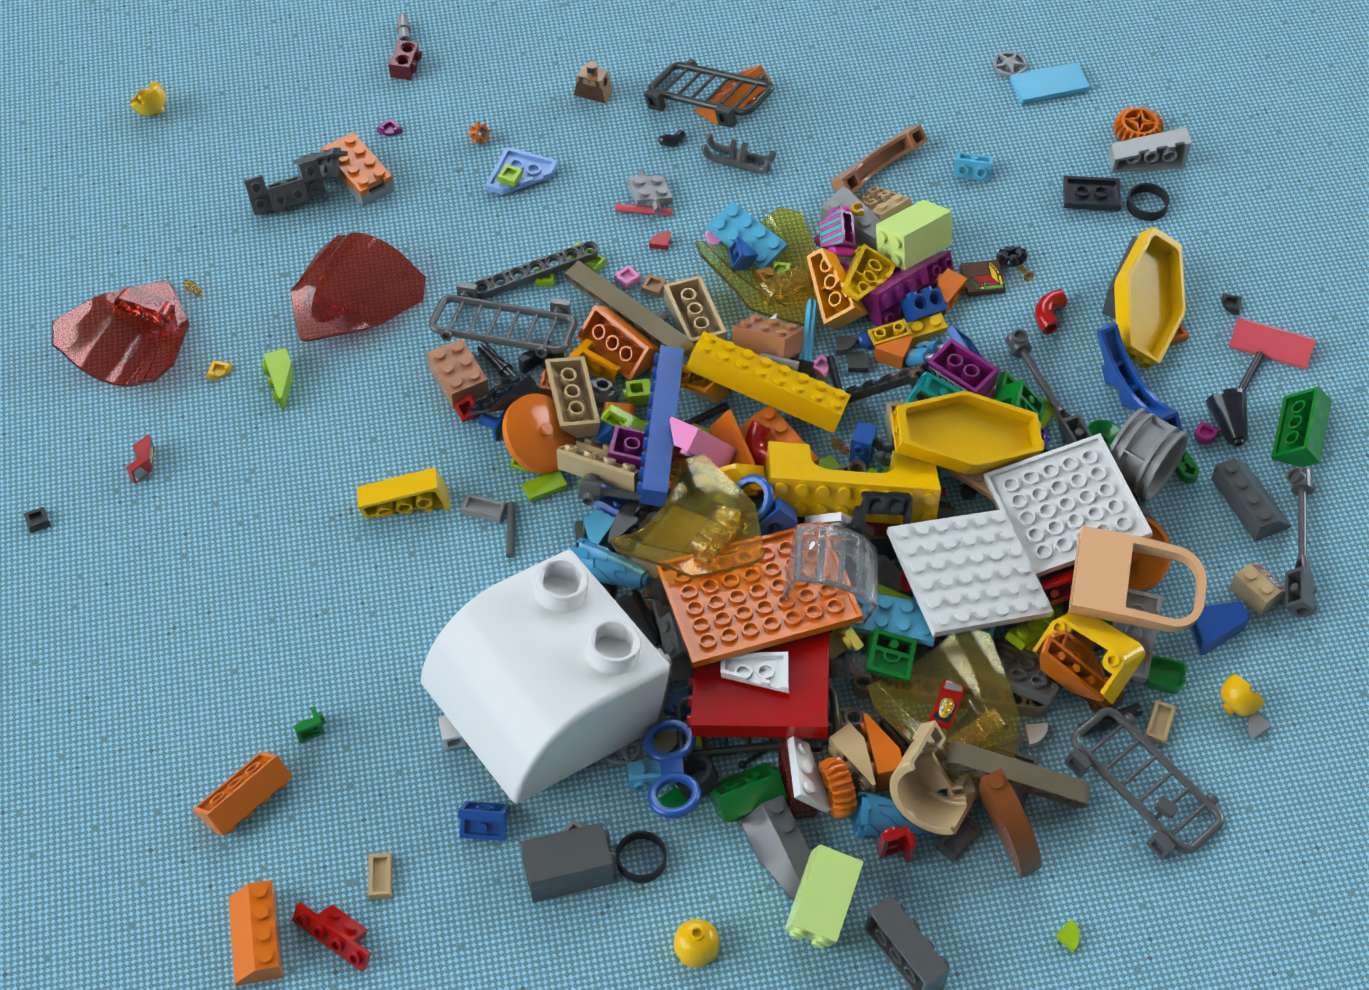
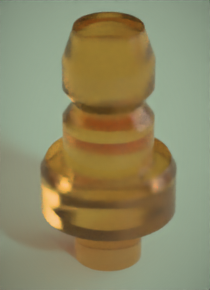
[183,279,203,297]
[830,437,850,456]

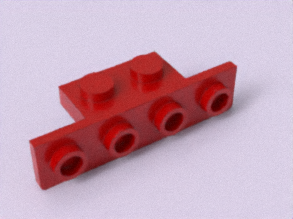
[292,902,371,972]

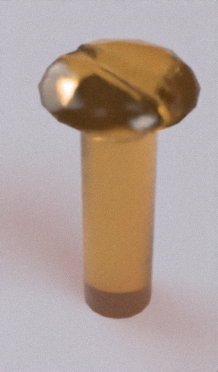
[1016,264,1034,281]

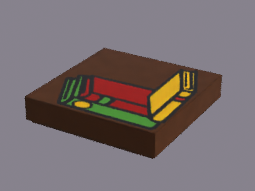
[960,260,1006,297]

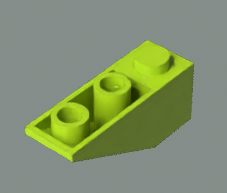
[261,348,294,411]

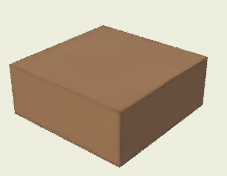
[641,274,666,298]

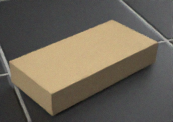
[1144,700,1177,747]
[368,853,393,900]

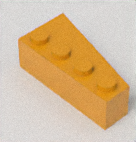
[807,248,868,330]

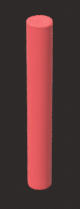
[616,204,672,216]

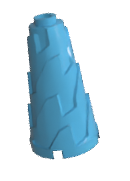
[571,537,651,589]
[853,791,935,838]

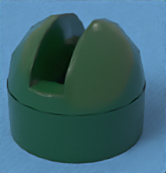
[960,483,978,500]

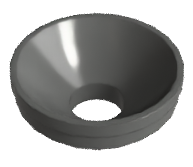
[591,377,619,408]

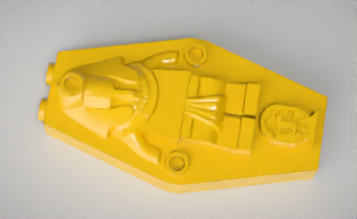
[1114,227,1186,369]
[891,391,1045,475]

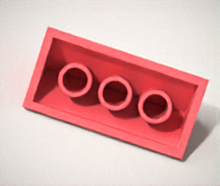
[1229,317,1316,370]

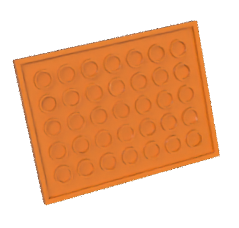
[656,521,863,668]

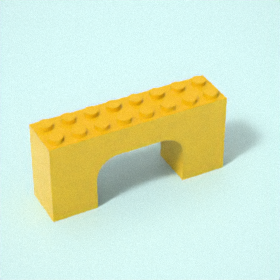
[764,441,941,524]

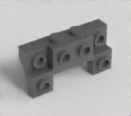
[243,157,326,215]

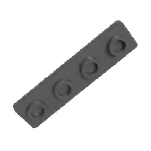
[293,147,348,180]

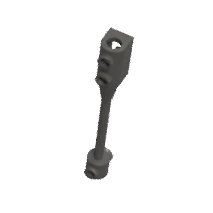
[1005,329,1093,445]
[1285,467,1317,617]
[578,473,747,525]

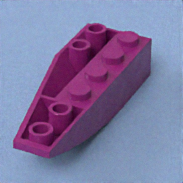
[861,250,954,327]

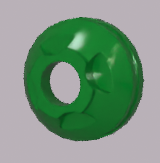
[1088,419,1121,449]

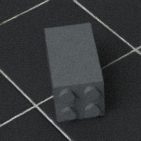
[520,822,617,903]

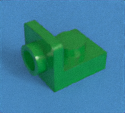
[294,706,326,743]

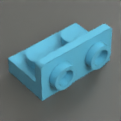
[953,152,994,182]
[626,760,674,791]

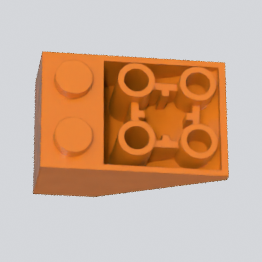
[859,713,902,793]

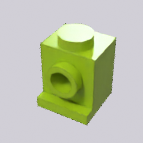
[622,379,652,407]

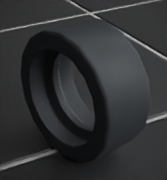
[675,755,719,799]

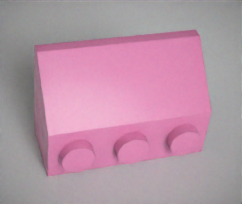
[670,416,737,471]

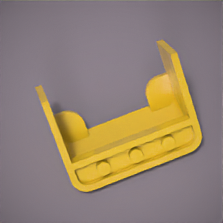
[1032,613,1145,704]

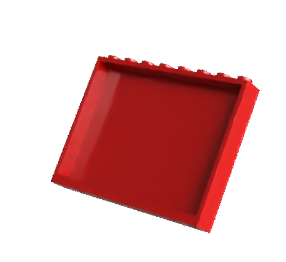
[687,631,830,738]

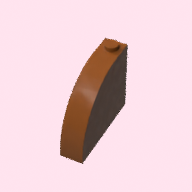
[978,768,1042,878]

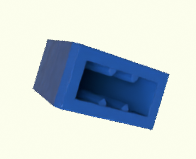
[1190,601,1249,655]

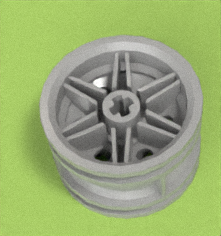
[1109,408,1189,501]

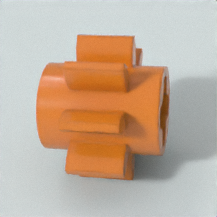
[468,122,491,145]

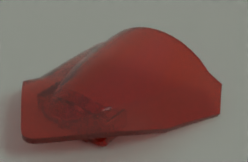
[290,233,426,342]
[52,280,190,387]

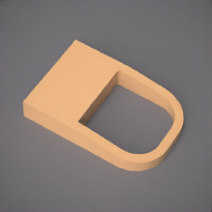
[1068,526,1207,632]

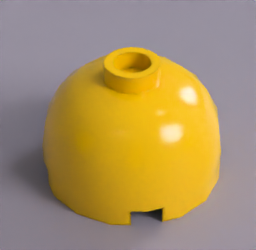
[130,81,167,116]
[1220,674,1265,717]
[674,919,720,968]

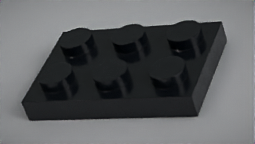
[1062,176,1121,211]

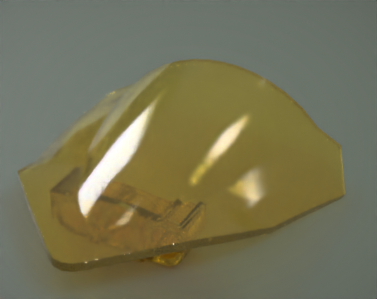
[695,207,819,326]
[610,453,764,578]
[867,629,1019,780]

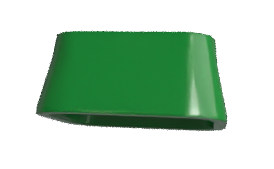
[1146,656,1186,694]

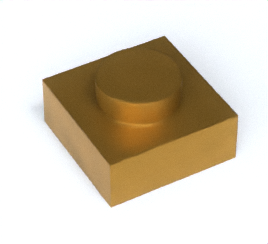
[753,266,781,288]

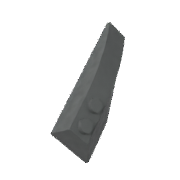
[740,795,811,900]

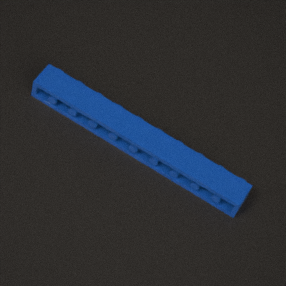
[636,345,684,507]

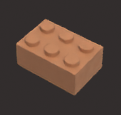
[732,314,804,359]
[426,338,489,409]

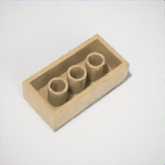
[664,275,727,357]

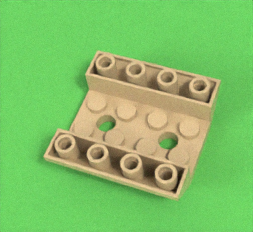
[557,437,642,492]

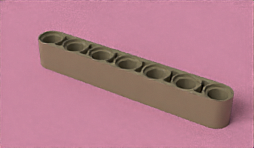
[945,741,1090,808]

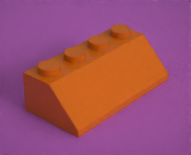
[694,64,771,124]
[576,305,660,381]
[709,409,763,501]
[192,751,292,836]
[228,880,283,986]

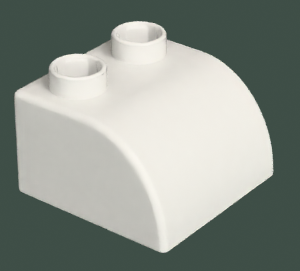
[420,550,670,803]

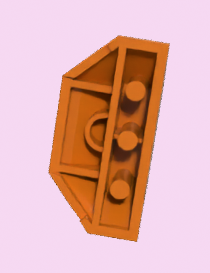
[1040,630,1109,702]

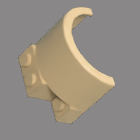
[890,720,978,835]

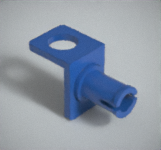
[478,410,507,441]

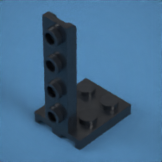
[845,362,932,404]

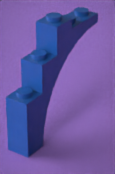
[1096,323,1182,431]

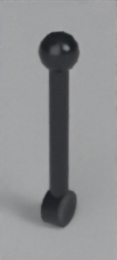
[738,750,775,769]

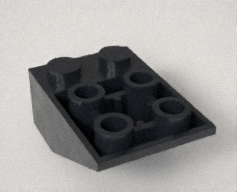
[469,374,543,414]

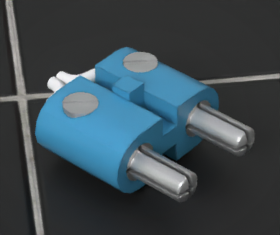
[905,341,944,366]

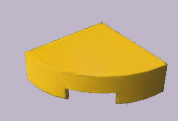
[206,360,233,380]

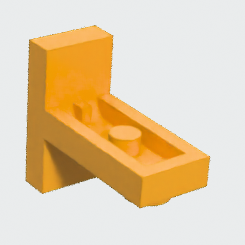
[569,338,621,384]

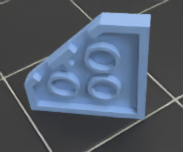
[485,147,558,195]

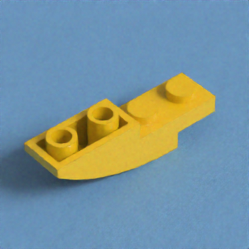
[867,313,948,347]

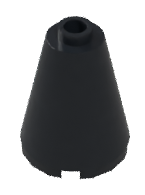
[1206,388,1248,447]
[616,589,662,647]

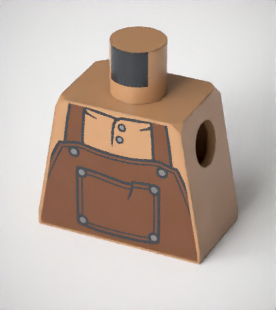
[574,61,612,104]

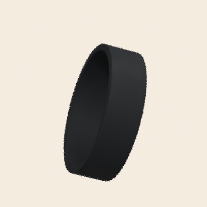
[1126,183,1169,221]
[616,831,667,883]

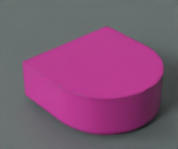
[1194,421,1220,445]

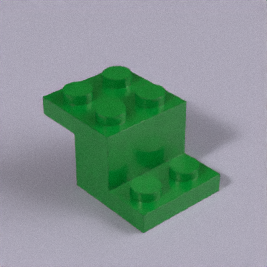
[993,371,1045,422]
[862,628,917,683]

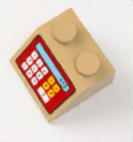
[1230,563,1285,616]

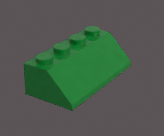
[1271,386,1332,467]

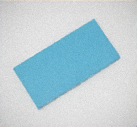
[1010,62,1090,104]

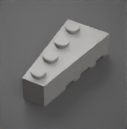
[1108,127,1192,173]
[820,185,882,251]

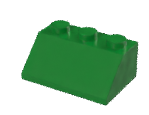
[708,762,787,822]

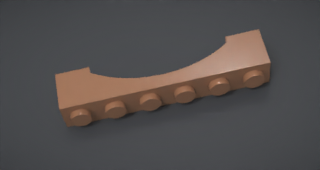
[830,124,929,193]

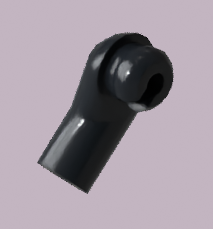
[658,130,685,147]

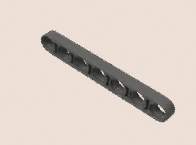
[474,241,599,299]

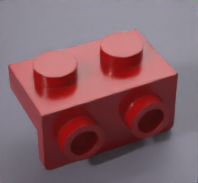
[877,825,917,863]

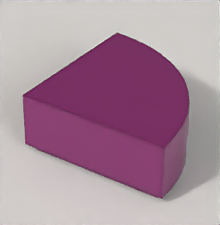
[376,118,403,136]

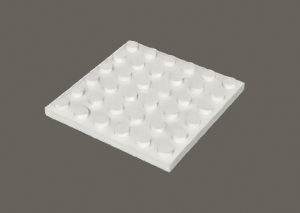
[983,433,1153,577]
[887,509,1054,637]

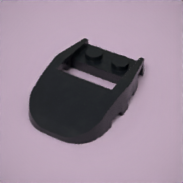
[843,491,913,565]

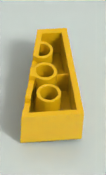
[357,467,451,518]

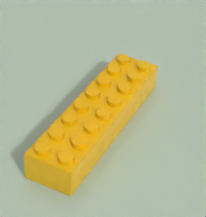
[686,331,851,433]

